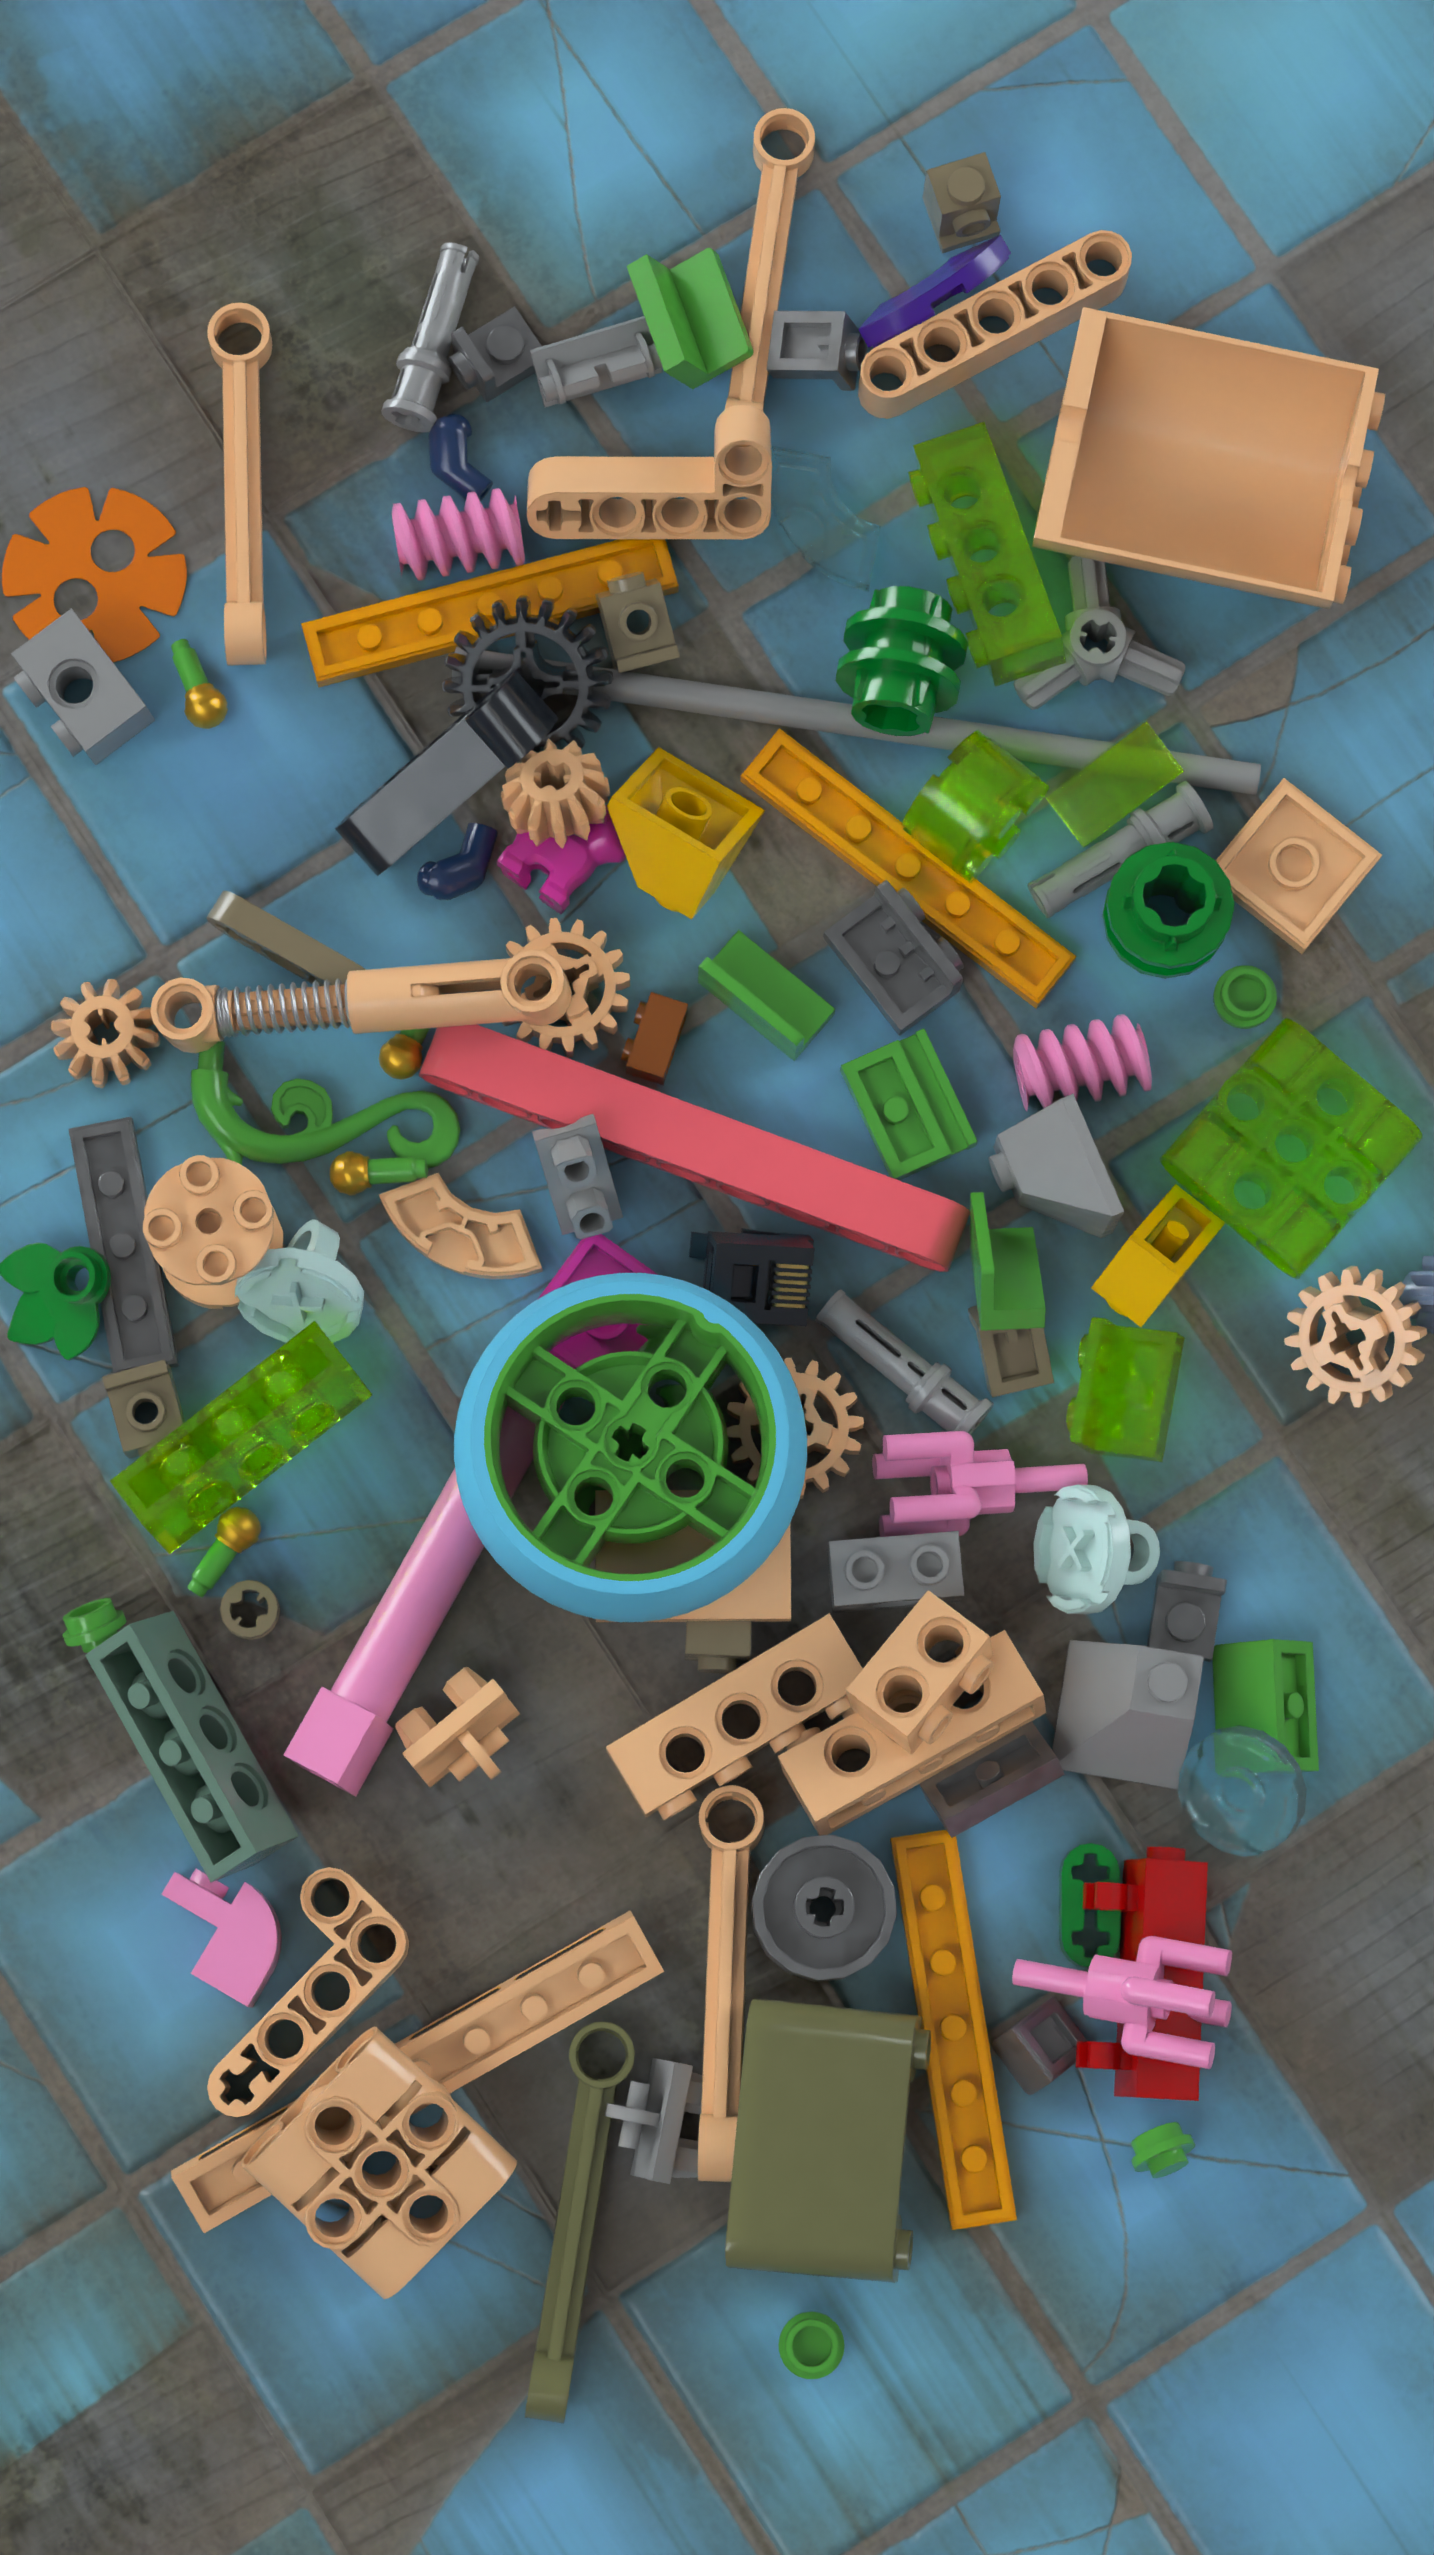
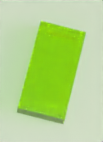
[1045,720,1184,848]

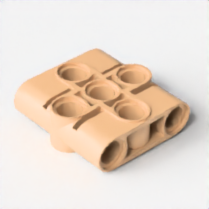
[241,2026,517,2299]

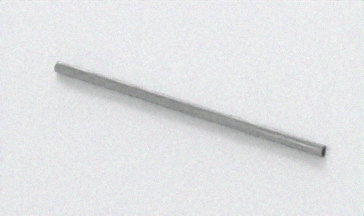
[452,646,1261,795]

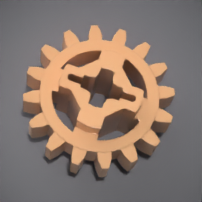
[502,918,630,1058]
[1284,1266,1427,1407]
[727,1358,864,1499]

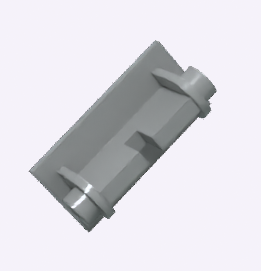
[530,316,663,407]

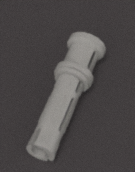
[381,243,479,433]
[1027,781,1213,919]
[815,1289,994,1435]

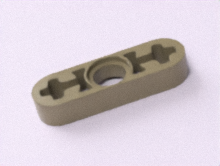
[206,891,366,986]

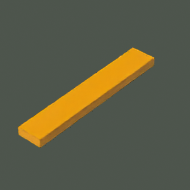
[301,539,679,688]
[740,728,1076,1009]
[890,1830,1017,2230]

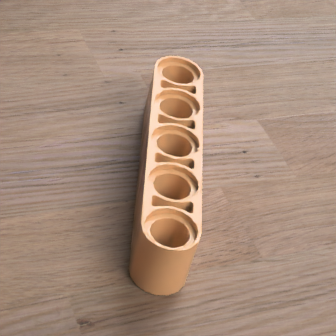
[858,230,1132,419]

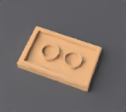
[595,1490,791,1622]

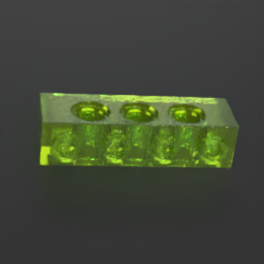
[908,422,1066,687]
[110,1321,373,1554]

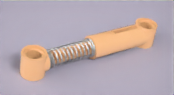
[150,949,572,1053]

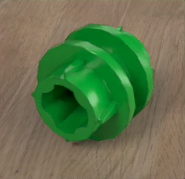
[835,586,968,736]
[1102,842,1235,979]

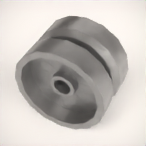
[751,1835,897,1982]

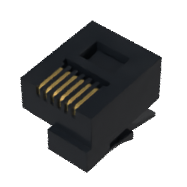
[689,1228,815,1326]

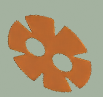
[2,487,187,662]

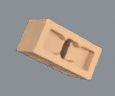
[846,1590,994,1754]

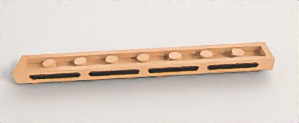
[171,1911,664,2233]

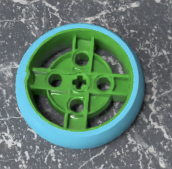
[454,1273,807,1622]

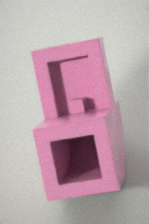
[161,1868,282,2008]

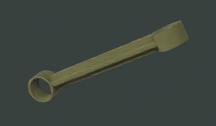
[525,2022,635,2424]

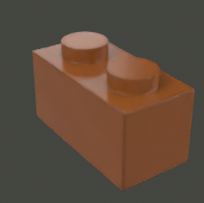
[621,992,688,1086]

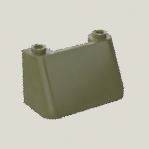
[725,1999,931,2283]

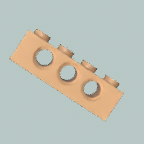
[606,1613,863,1820]
[778,1630,1046,1836]

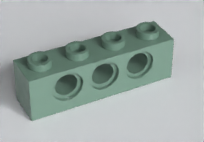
[85,1611,299,1883]

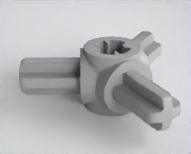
[1013,556,1185,710]

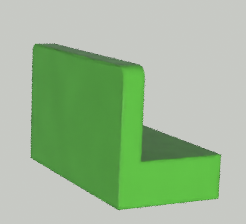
[627,248,754,389]
[698,930,835,1061]
[970,1192,1046,1331]
[1212,1639,1319,1774]

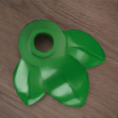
[0,1242,111,1361]

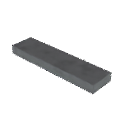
[69,1117,179,1373]

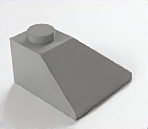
[988,1094,1124,1238]
[1052,1640,1204,1790]

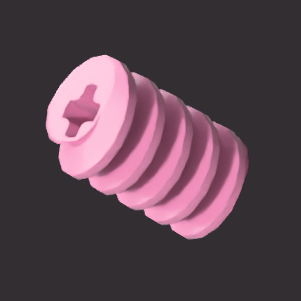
[392,488,525,581]
[1013,1014,1152,1112]

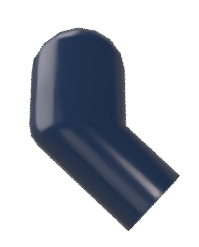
[428,413,493,501]
[417,823,498,900]

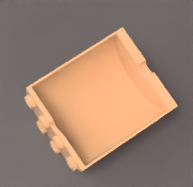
[1032,307,1385,609]

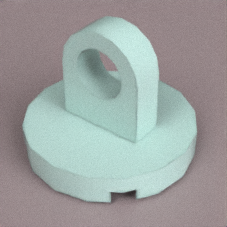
[235,1219,364,1345]
[1033,1484,1160,1614]

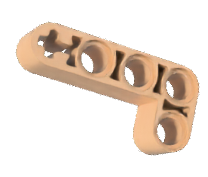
[527,404,772,540]
[207,1867,409,2117]

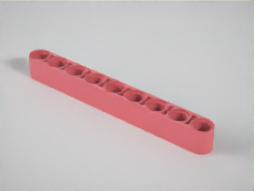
[419,1025,970,1272]

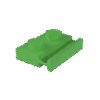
[840,1028,978,1181]

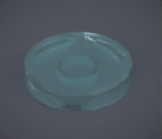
[1178,1725,1307,1857]

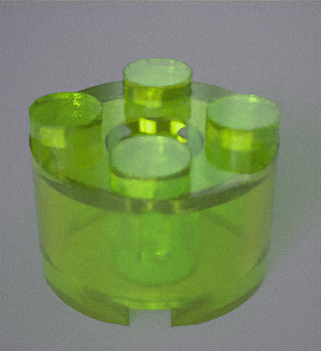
[902,730,1050,883]

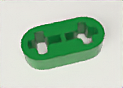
[1059,1843,1120,1968]

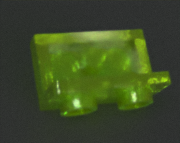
[1066,1317,1185,1462]

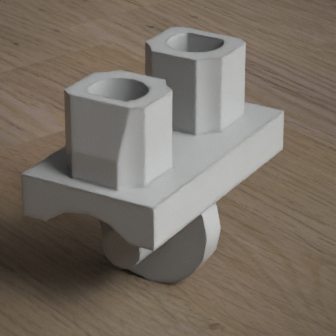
[532,1114,623,1239]
[605,2058,702,2184]

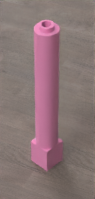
[284,1402,565,1797]

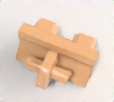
[395,1667,520,1787]

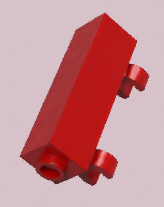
[1076,1847,1208,2101]

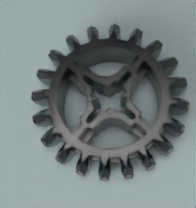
[442,595,614,753]

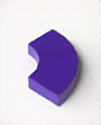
[858,235,1011,348]

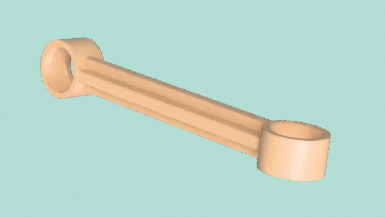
[725,108,815,447]
[207,303,272,666]
[698,1785,765,2182]

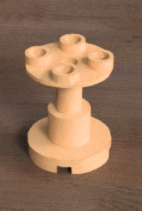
[143,1155,285,1309]

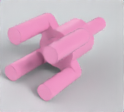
[872,1431,1088,1537]
[1012,1936,1232,2069]

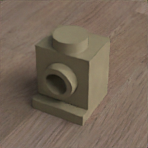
[923,152,1001,253]
[595,572,680,673]
[102,1359,191,1464]

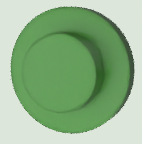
[1213,965,1277,1029]
[62,1598,127,1653]
[1131,2122,1196,2178]
[778,2311,845,2379]

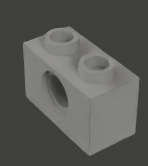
[11,608,155,765]
[826,1531,964,1613]

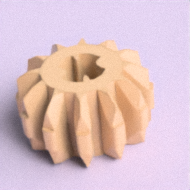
[501,738,610,849]
[51,979,161,1088]

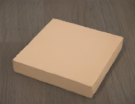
[1216,778,1382,954]

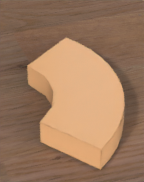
[379,1173,543,1279]

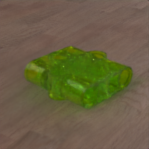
[1159,1018,1423,1279]

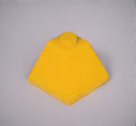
[607,747,765,920]

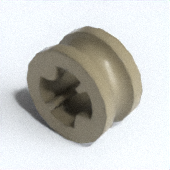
[220,1580,281,1641]

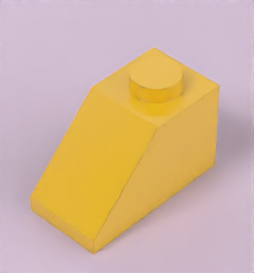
[1091,1184,1225,1327]

